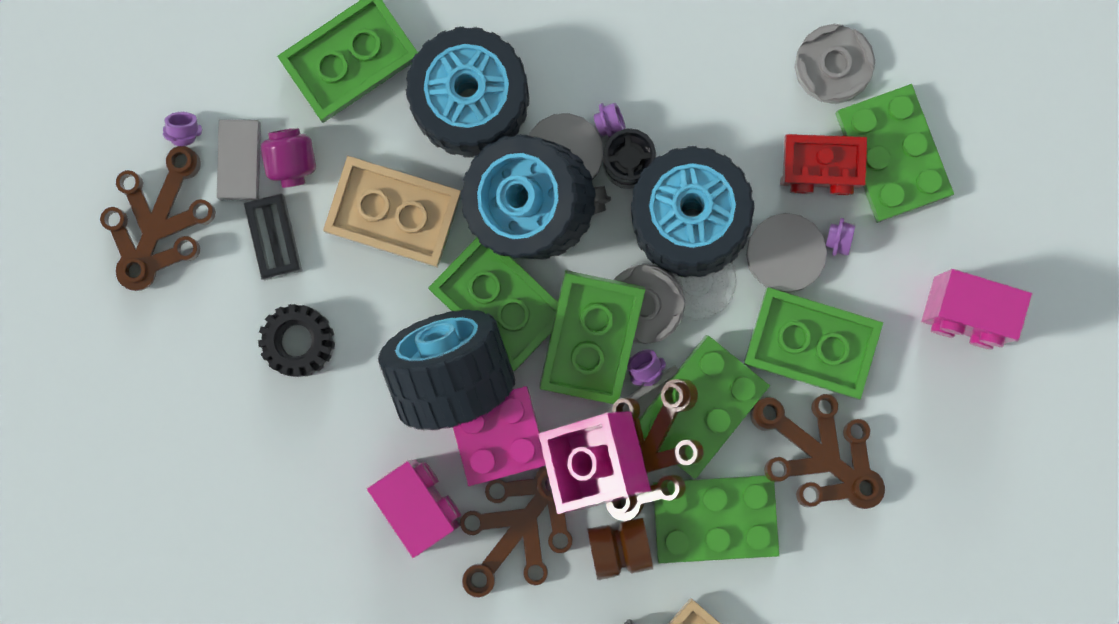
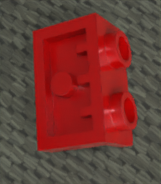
[780,134,867,195]

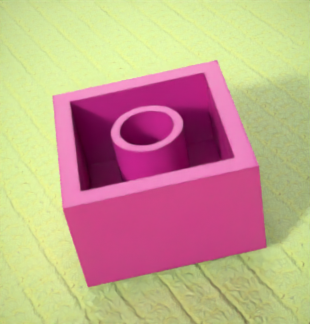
[921,269,1032,350]
[453,386,546,487]
[539,411,651,514]
[367,459,461,558]

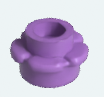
[594,103,626,138]
[163,112,202,146]
[826,218,855,256]
[627,350,666,386]

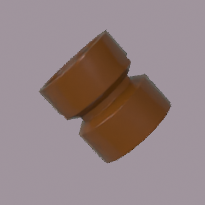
[587,518,653,580]

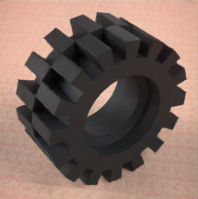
[258,304,335,377]

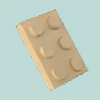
[323,156,461,268]

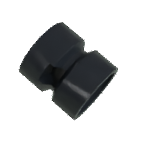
[603,128,656,189]

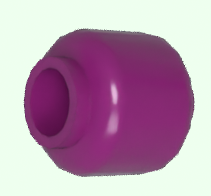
[261,128,316,188]

